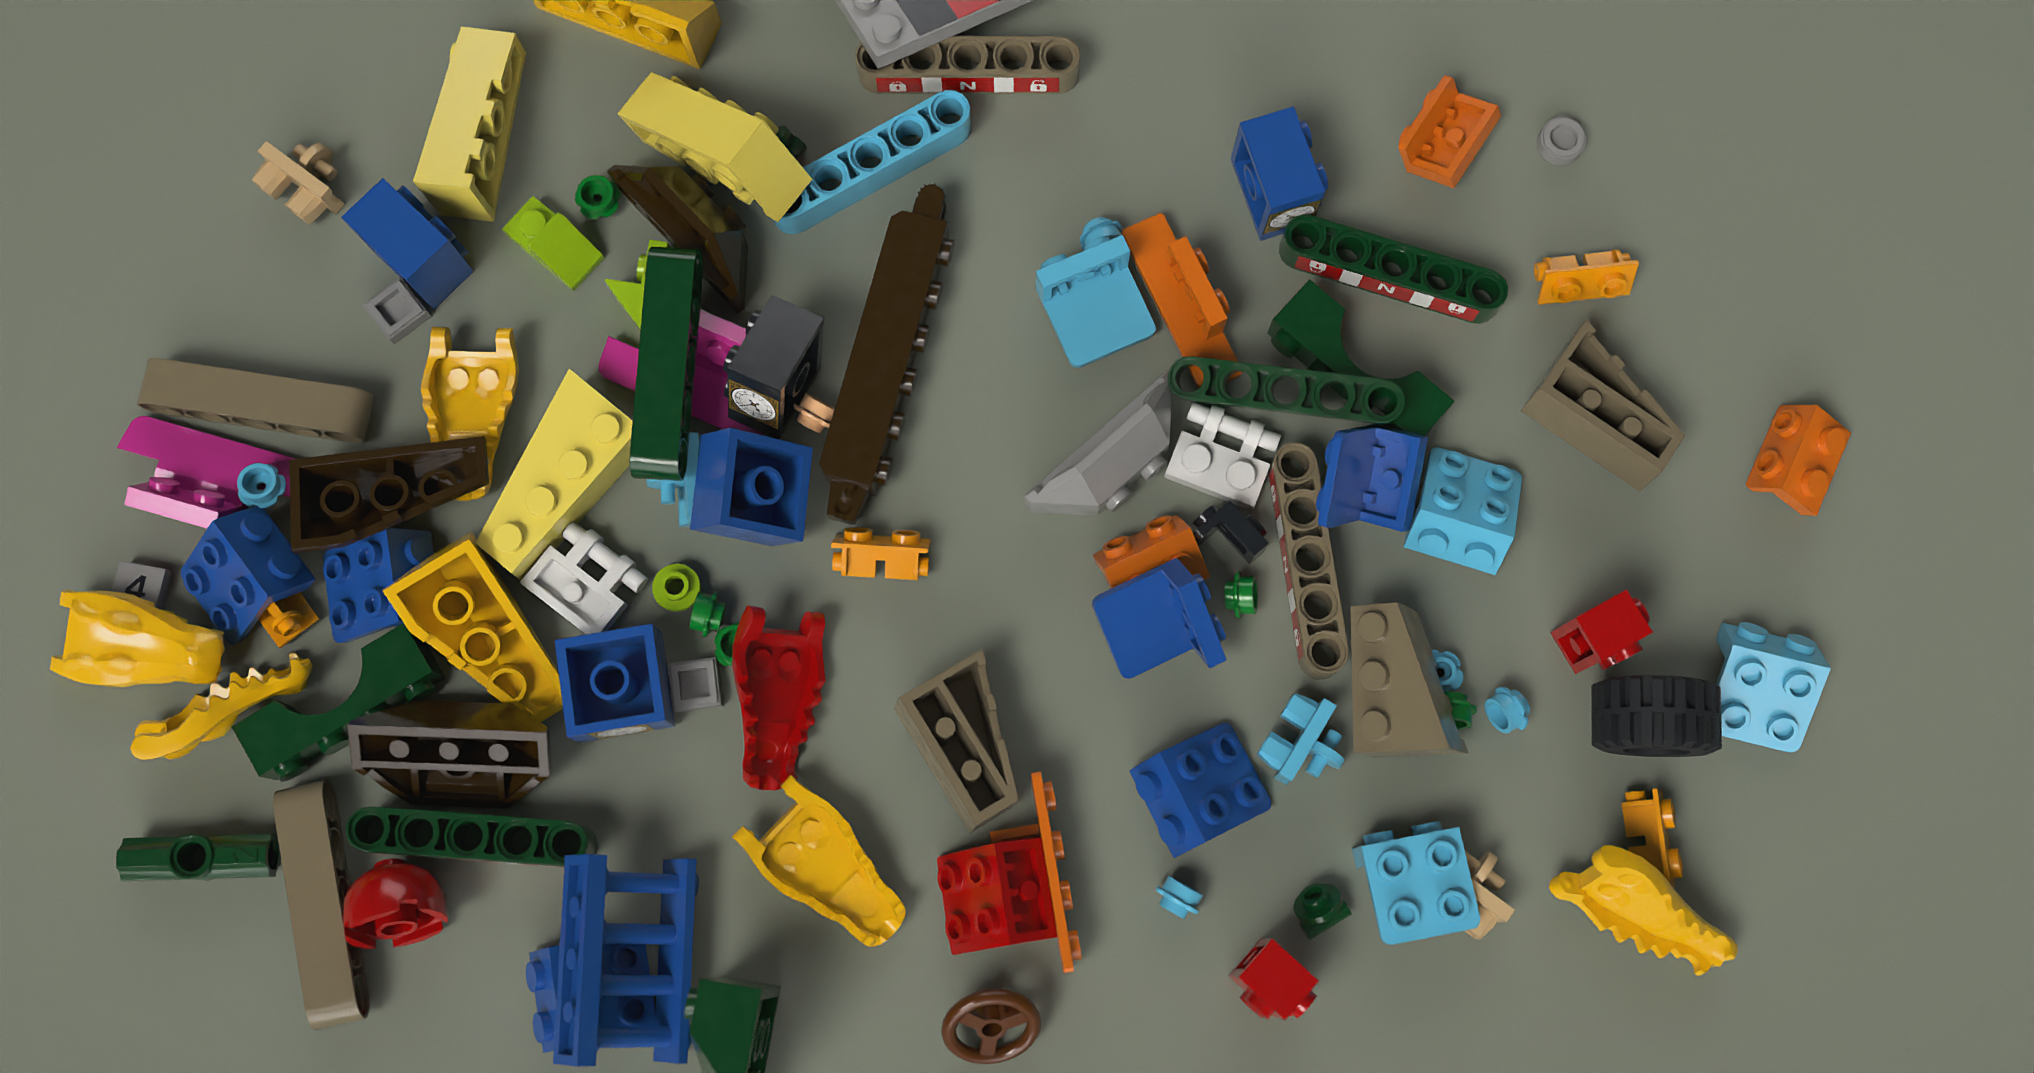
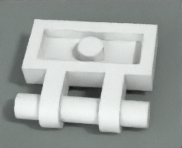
[1164,402,1281,511]
[520,522,648,635]

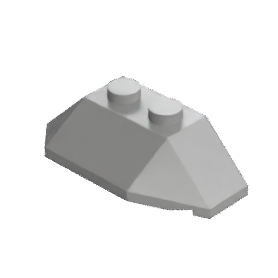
[1024,371,1172,516]

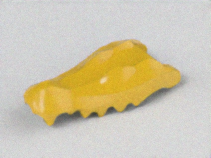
[420,326,519,501]
[50,589,225,687]
[130,651,313,760]
[732,775,906,947]
[1549,845,1738,976]

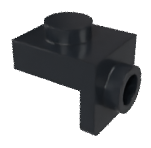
[1193,501,1269,565]

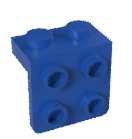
[1316,424,1428,532]
[181,505,315,645]
[323,527,434,643]
[1092,558,1227,679]
[1129,723,1271,858]
[526,944,657,1053]

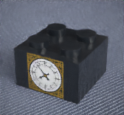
[723,295,824,439]

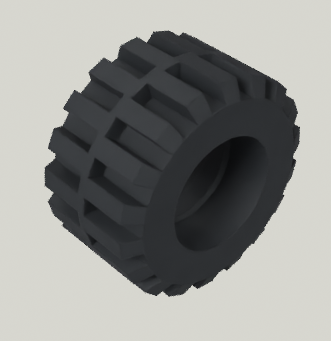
[1591,675,1722,757]

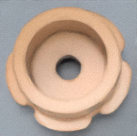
[794,393,835,434]

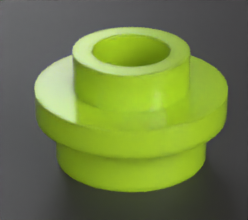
[652,564,701,612]

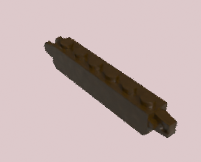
[819,183,955,525]

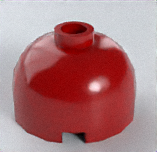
[343,858,448,949]

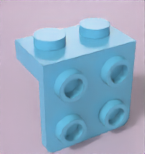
[1035,235,1156,368]
[1403,447,1522,575]
[1716,622,1831,752]
[1352,821,1480,945]

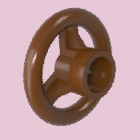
[941,988,1041,1064]

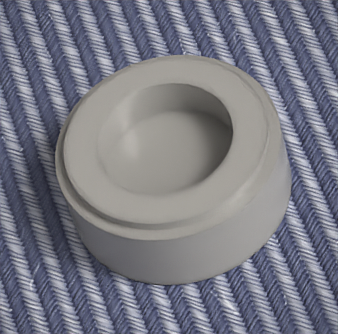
[1537,116,1587,165]

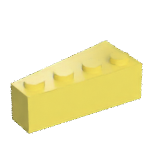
[413,26,526,222]
[617,72,812,222]
[475,369,633,580]

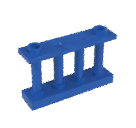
[553,854,699,1067]

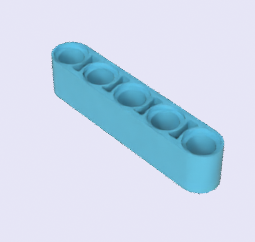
[773,90,971,234]

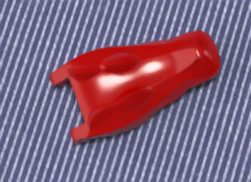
[732,605,826,791]

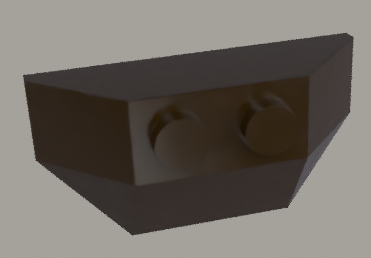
[607,165,748,314]
[347,700,552,808]

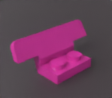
[598,309,764,435]
[116,416,295,528]

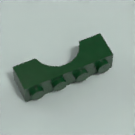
[1267,279,1455,436]
[231,623,446,782]

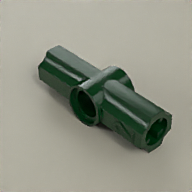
[116,834,281,882]

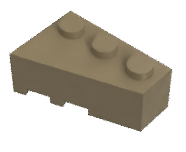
[1521,320,1685,492]
[1350,602,1469,758]
[894,649,1019,834]

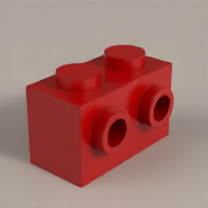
[1550,589,1653,674]
[1228,938,1319,1020]

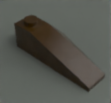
[289,436,489,553]

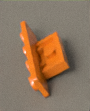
[1122,213,1242,389]
[990,771,1082,973]

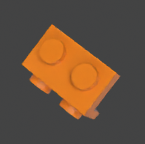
[1398,75,1501,189]
[1746,405,1851,516]
[1093,515,1210,589]

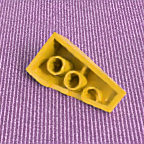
[533,0,722,70]
[382,531,563,722]

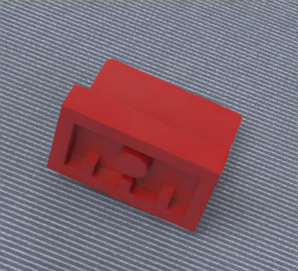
[937,837,1058,955]

